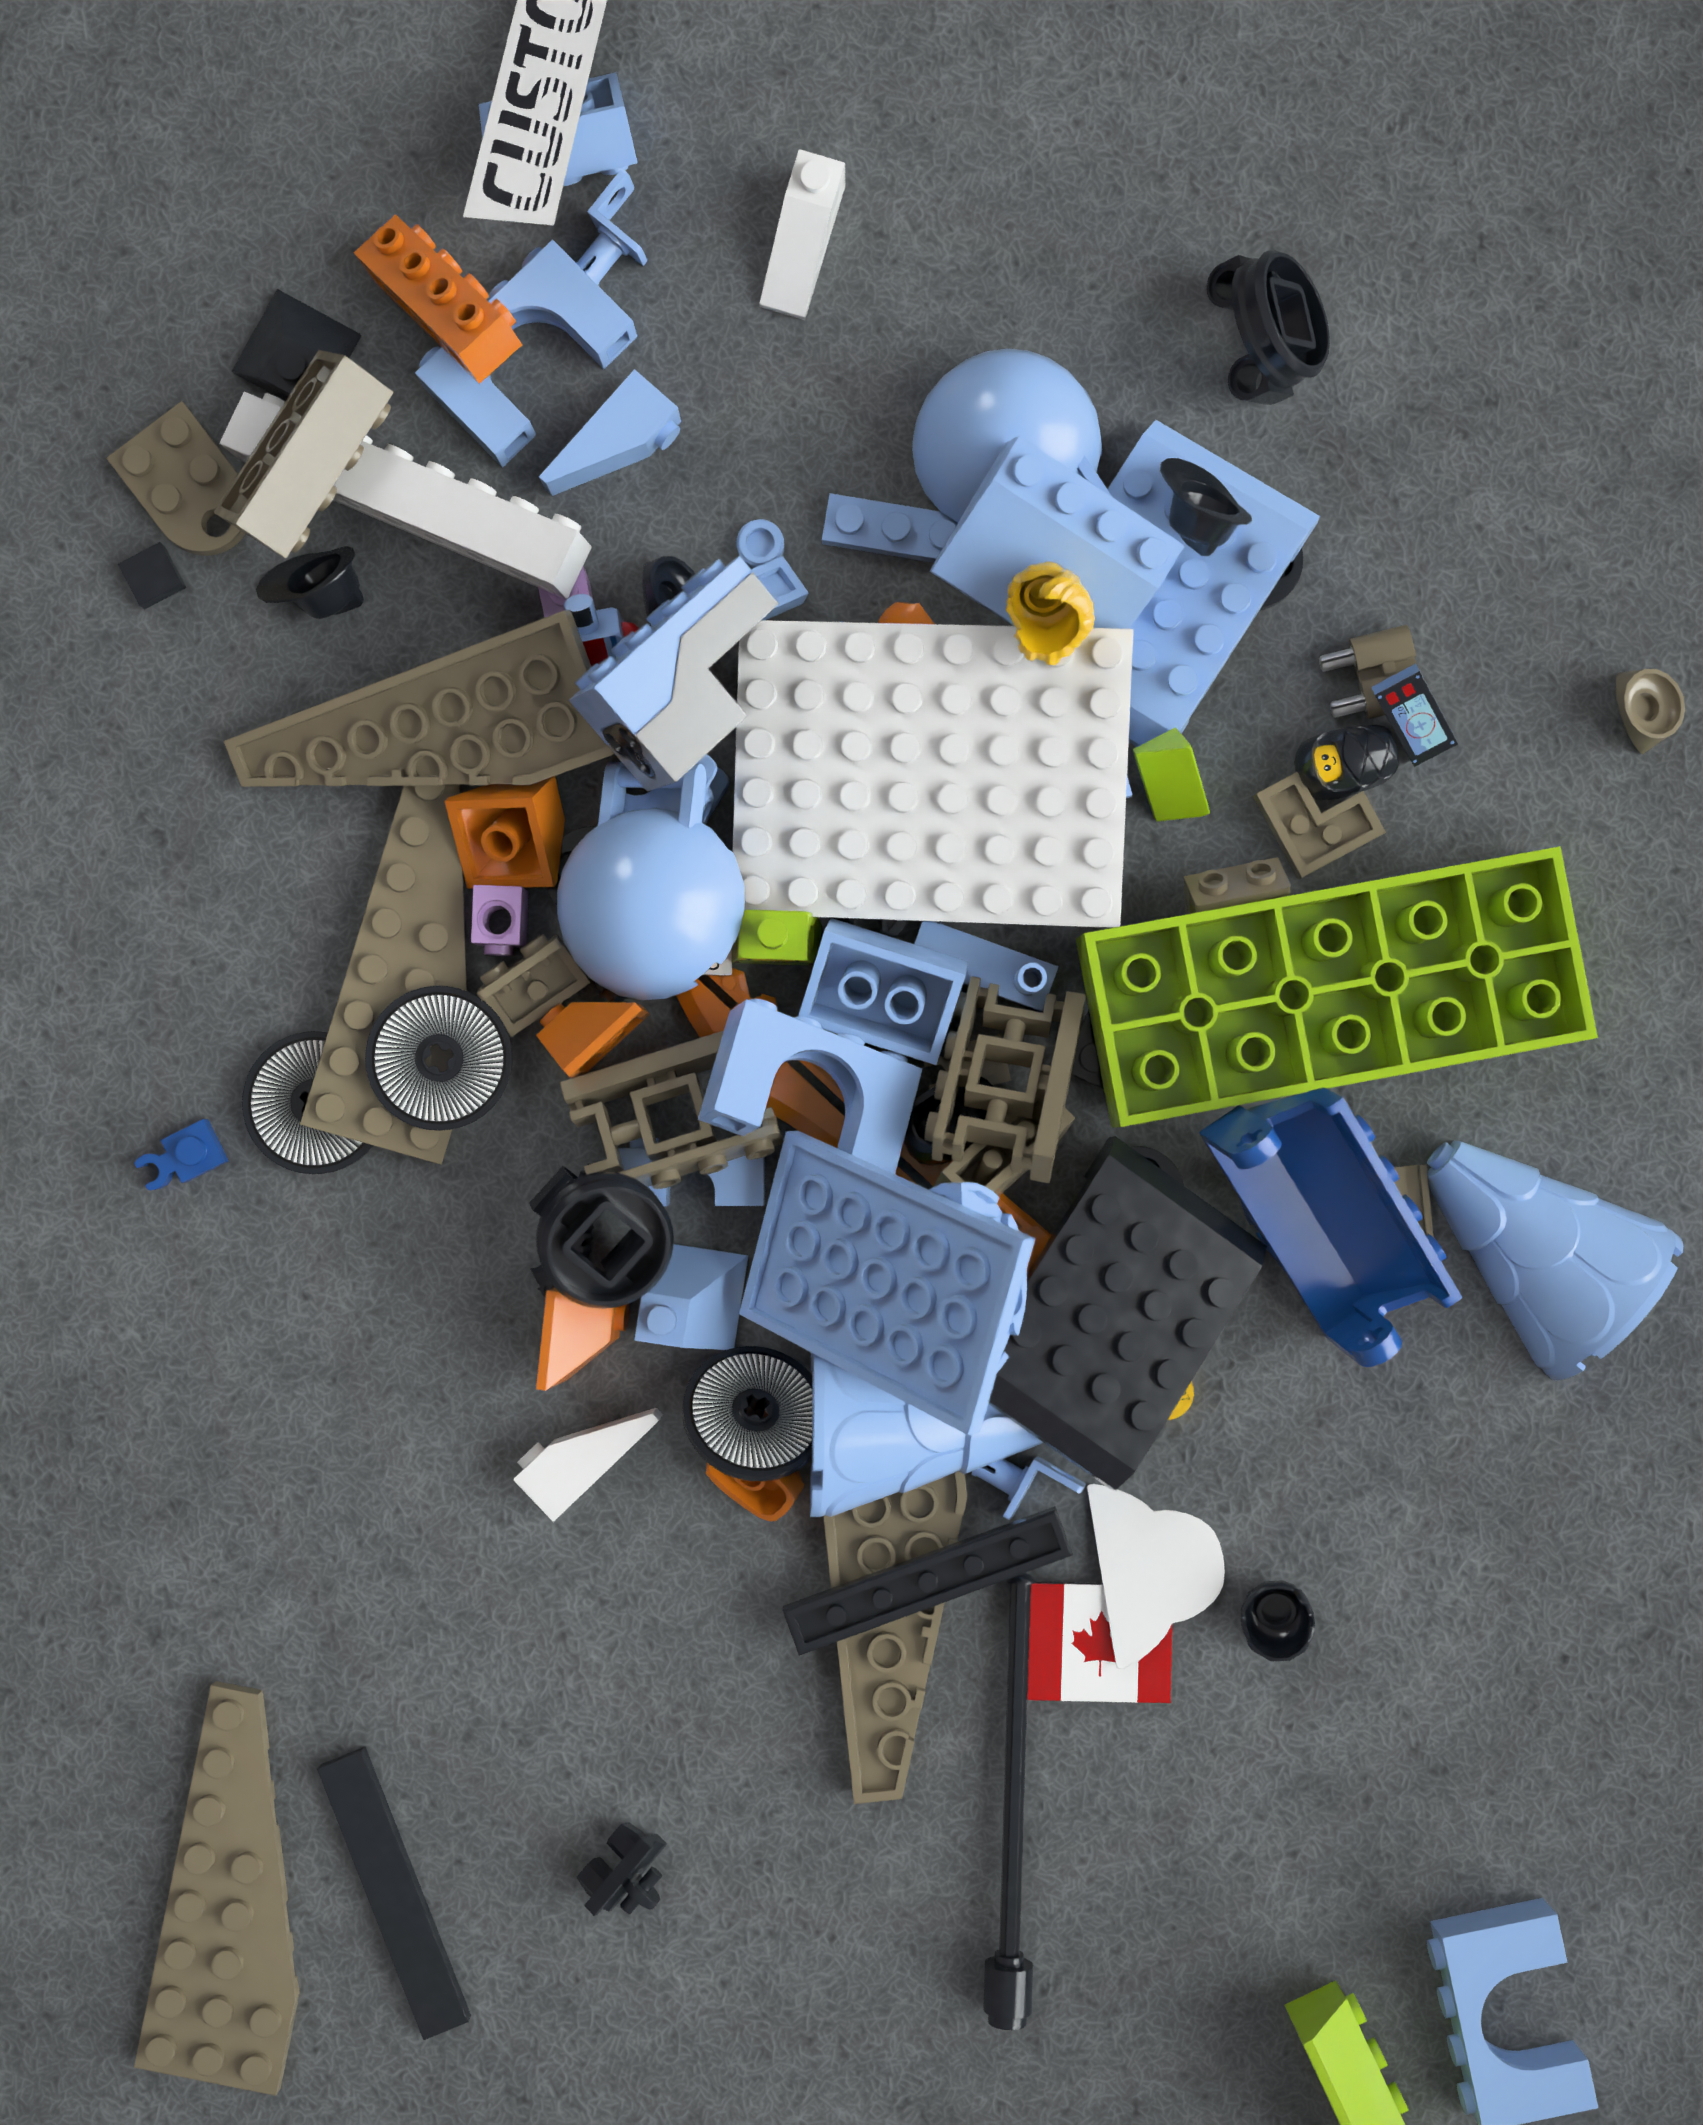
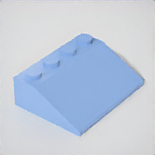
[929,435,1185,629]

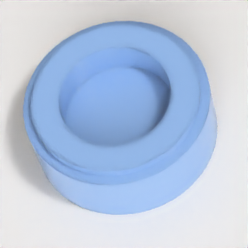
[736,519,784,569]

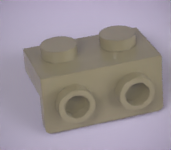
[1184,857,1291,915]
[477,934,590,1037]

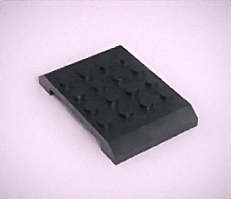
[988,1136,1267,1490]

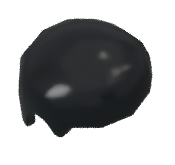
[1240,1580,1315,1661]

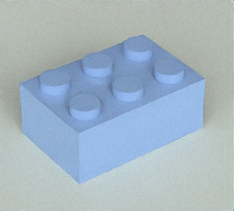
[799,918,968,1065]

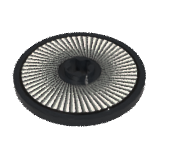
[365,986,513,1131]
[242,1031,374,1174]
[682,1346,812,1481]

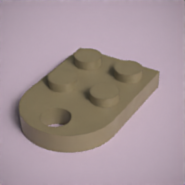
[106,401,245,556]

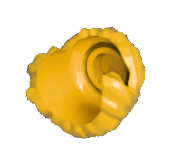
[1005,561,1095,665]

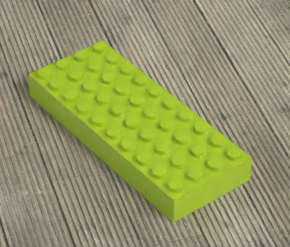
[1076,846,1598,1128]

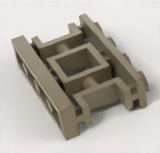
[925,976,1086,1183]
[559,1031,783,1189]

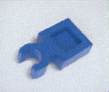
[134,1119,229,1190]

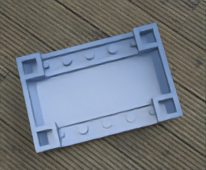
[1107,420,1320,747]

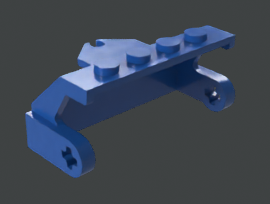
[1199,1087,1463,1367]

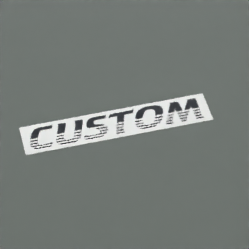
[463,0,607,226]

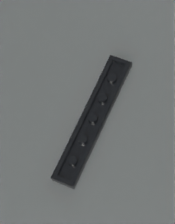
[782,1506,1073,1656]
[317,1746,471,2040]

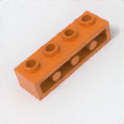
[353,214,522,384]

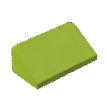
[1132,727,1210,822]

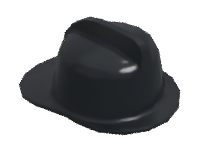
[1160,458,1252,556]
[256,546,364,619]

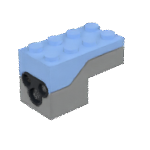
[569,556,778,791]

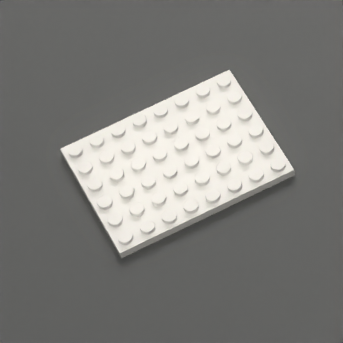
[733,620,1133,928]

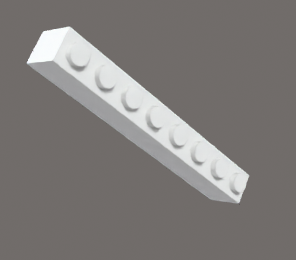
[219,392,592,599]

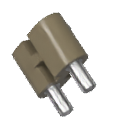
[1319,625,1419,719]

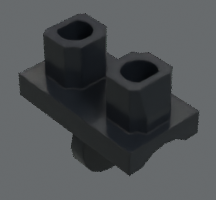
[577,1822,667,1916]

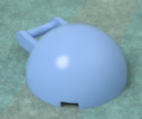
[912,348,1111,522]
[557,762,745,1000]

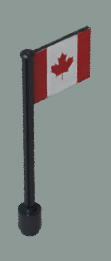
[983,1573,1173,2030]

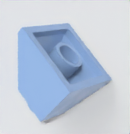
[635,1244,749,1350]

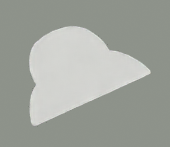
[1087,1484,1225,1669]

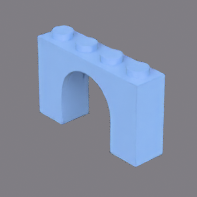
[415,239,637,468]
[698,999,922,1174]
[1427,1898,1598,2125]

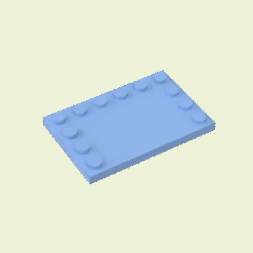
[739,1131,1035,1435]

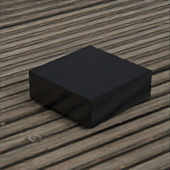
[118,542,187,609]

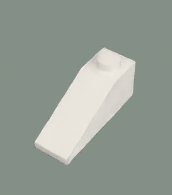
[759,149,845,320]
[513,1408,663,1522]

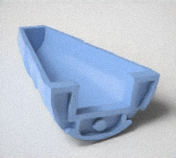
[1427,1141,1683,1380]
[810,1353,1043,1517]

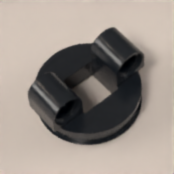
[1206,250,1330,405]
[529,1166,674,1309]

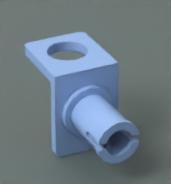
[575,169,648,285]
[971,1456,1086,1520]

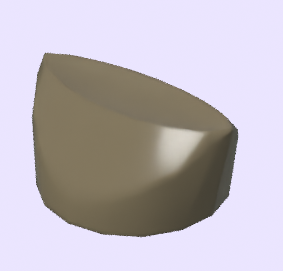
[1615,669,1685,754]

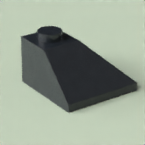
[232,289,361,401]

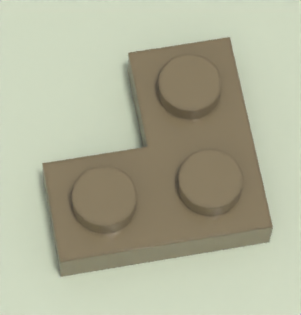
[1253,772,1386,880]

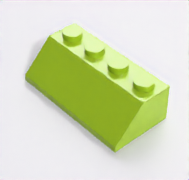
[1284,1981,1409,2125]

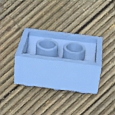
[479,72,637,186]

